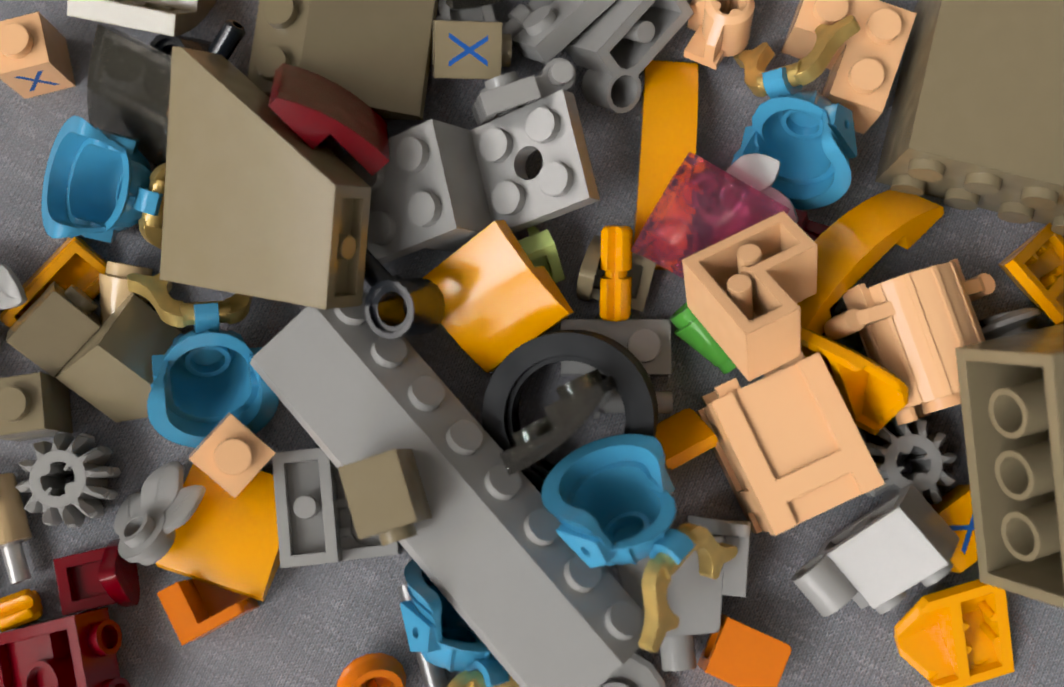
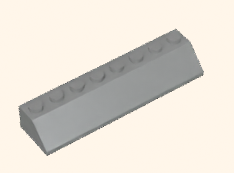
[250,291,645,687]

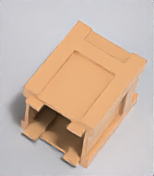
[696,349,885,536]

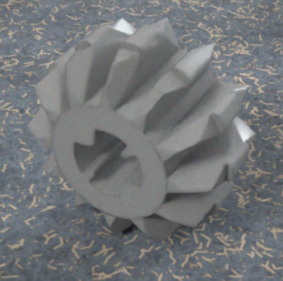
[864,417,957,504]
[15,432,122,528]

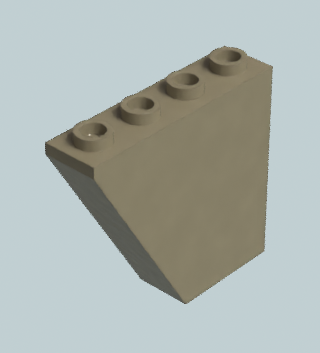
[160,46,372,309]

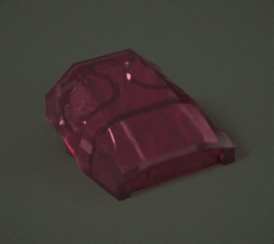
[631,152,790,279]

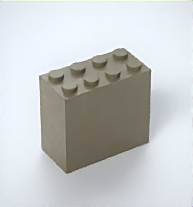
[875,0,1064,236]
[955,323,1064,609]

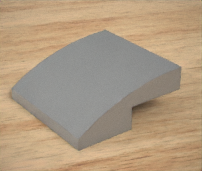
[272,448,401,568]

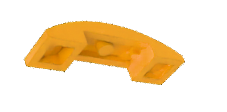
[632,60,698,271]
[796,189,944,335]

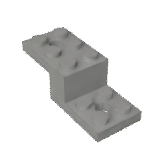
[341,89,600,265]

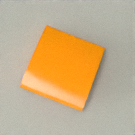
[423,220,574,373]
[155,463,280,602]

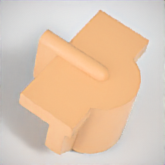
[684,0,755,70]

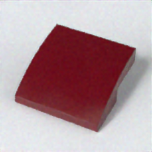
[268,63,390,176]

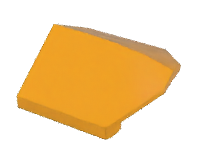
[998,223,1064,325]
[800,326,909,436]
[894,579,1015,687]

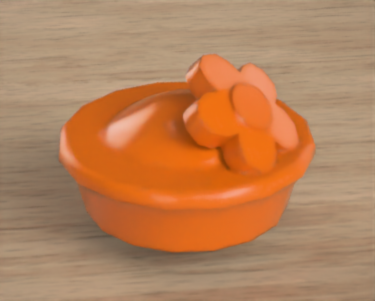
[337,652,407,687]

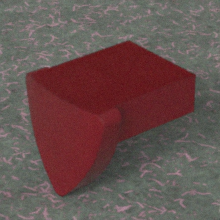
[53,539,140,616]

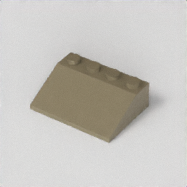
[247,0,439,121]

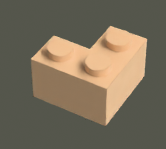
[781,0,917,134]
[682,211,817,381]

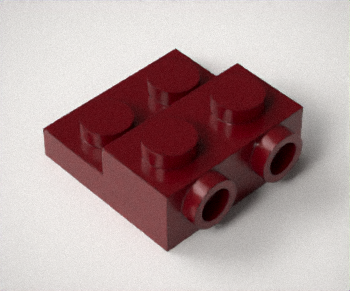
[0,607,131,687]

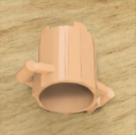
[824,259,996,426]

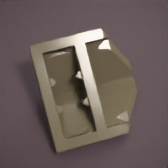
[55,292,184,423]

